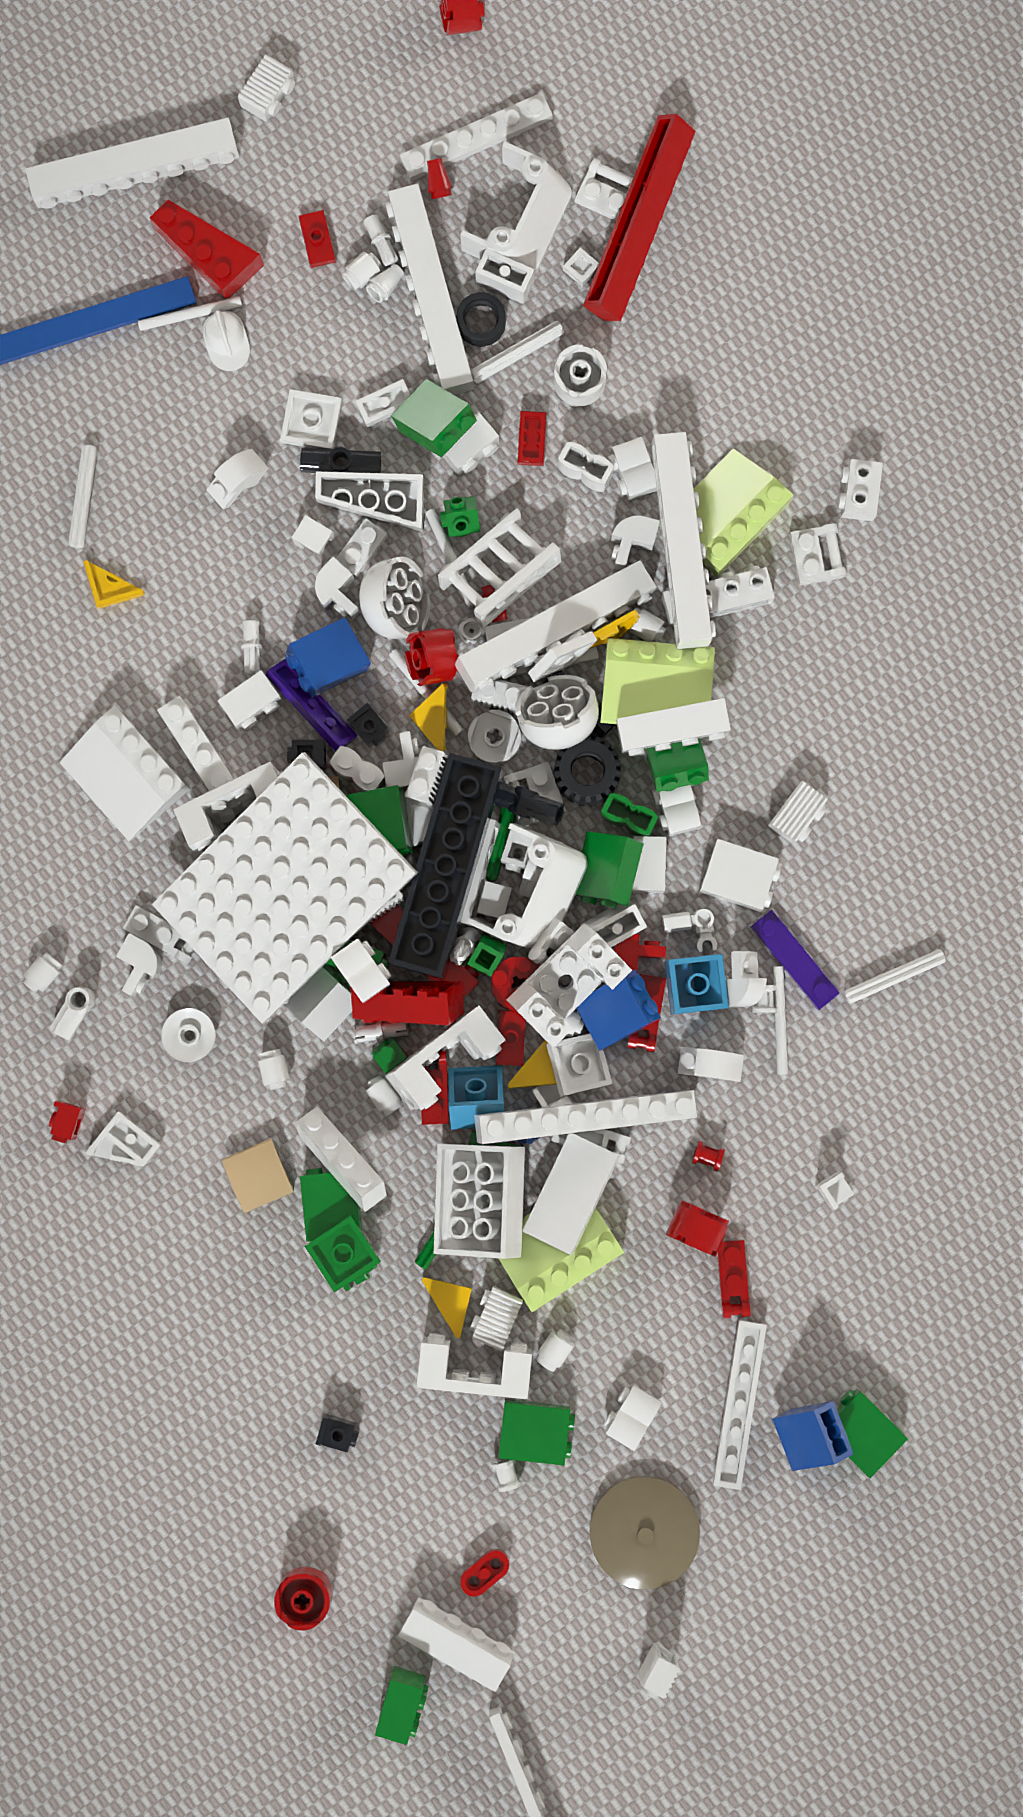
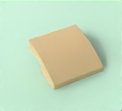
[222,1138,294,1213]

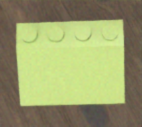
[660,449,793,578]
[601,638,715,724]
[499,1207,624,1312]

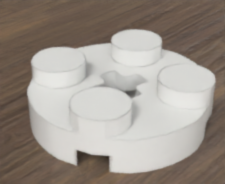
[468,710,521,764]

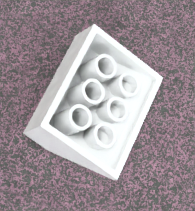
[59,705,190,842]
[434,1144,525,1259]

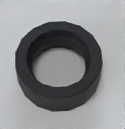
[456,292,506,347]

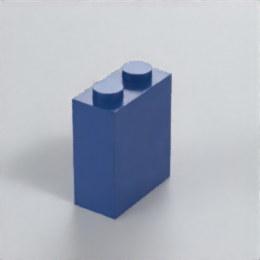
[285,617,371,698]
[577,970,661,1051]
[772,1401,854,1471]

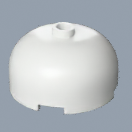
[359,557,430,639]
[515,675,599,750]

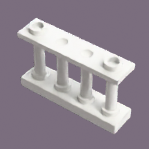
[438,508,561,628]

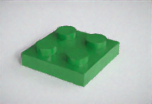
[304,1215,381,1293]

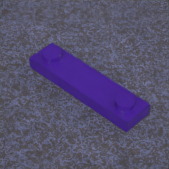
[265,658,358,752]
[750,910,840,1010]

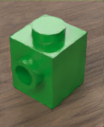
[467,932,507,977]

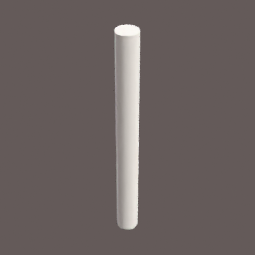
[138,296,242,331]
[425,509,475,608]
[389,649,464,736]
[773,966,788,1075]

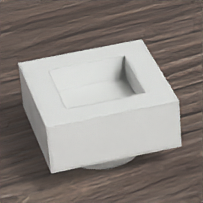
[563,247,599,287]

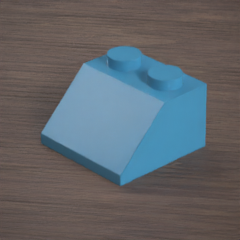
[664,954,729,1015]
[448,1065,505,1130]

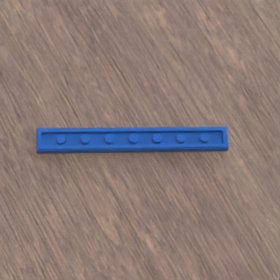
[0,276,197,365]

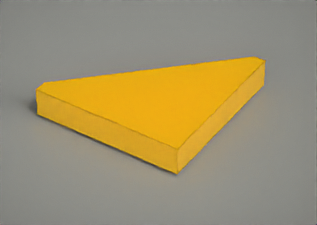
[83,560,145,609]
[589,610,640,649]
[409,683,448,752]
[508,1040,557,1089]
[422,1277,472,1338]

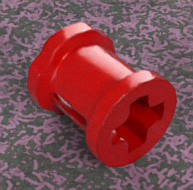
[691,1141,725,1172]

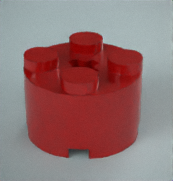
[439,0,485,36]
[405,628,459,686]
[491,957,540,1012]
[665,1200,729,1257]
[274,1567,333,1631]

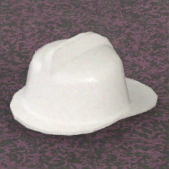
[203,310,250,371]

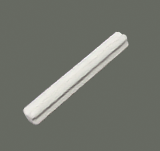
[470,321,565,384]
[68,445,97,549]
[844,949,946,1003]

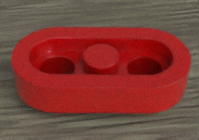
[460,1549,510,1597]

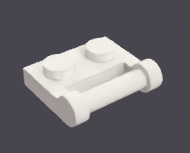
[575,157,634,221]
[789,523,847,586]
[503,762,566,827]
[528,917,575,985]

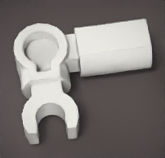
[662,909,717,952]

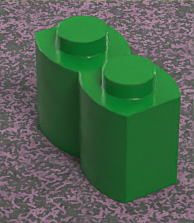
[600,793,658,836]

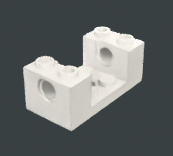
[173,761,280,856]
[507,923,632,1048]
[385,1005,505,1110]
[417,1333,532,1399]

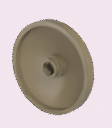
[589,1475,700,1590]

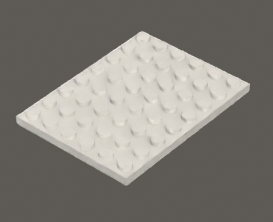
[152,753,418,1024]

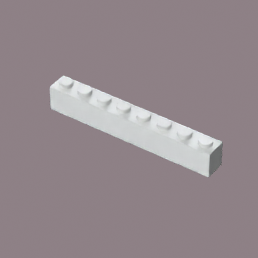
[25,117,240,209]
[385,183,474,395]
[651,432,716,649]
[455,560,656,692]
[474,1090,697,1144]

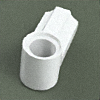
[49,987,96,1040]

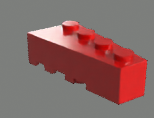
[149,200,264,299]
[350,981,464,1026]

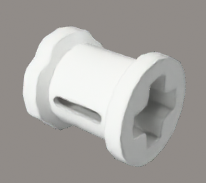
[752,985,777,1013]
[491,1459,522,1492]

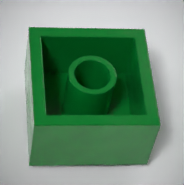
[375,1666,429,1745]

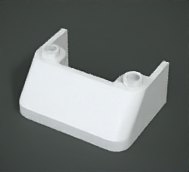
[460,141,572,275]
[467,823,588,950]

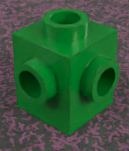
[440,496,481,537]

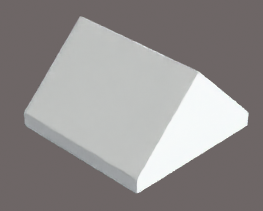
[285,967,352,1042]

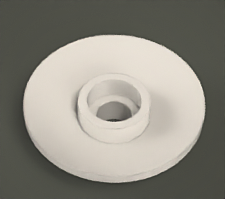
[161,1008,216,1062]

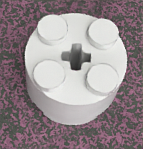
[553,344,607,407]

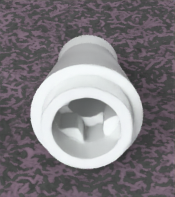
[366,264,404,303]

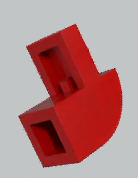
[613,934,666,973]

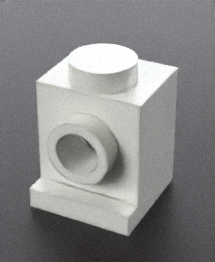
[501,830,532,874]

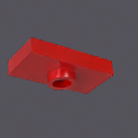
[298,210,336,268]
[517,411,547,466]
[496,1011,526,1066]

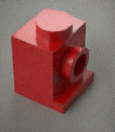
[49,1101,86,1144]

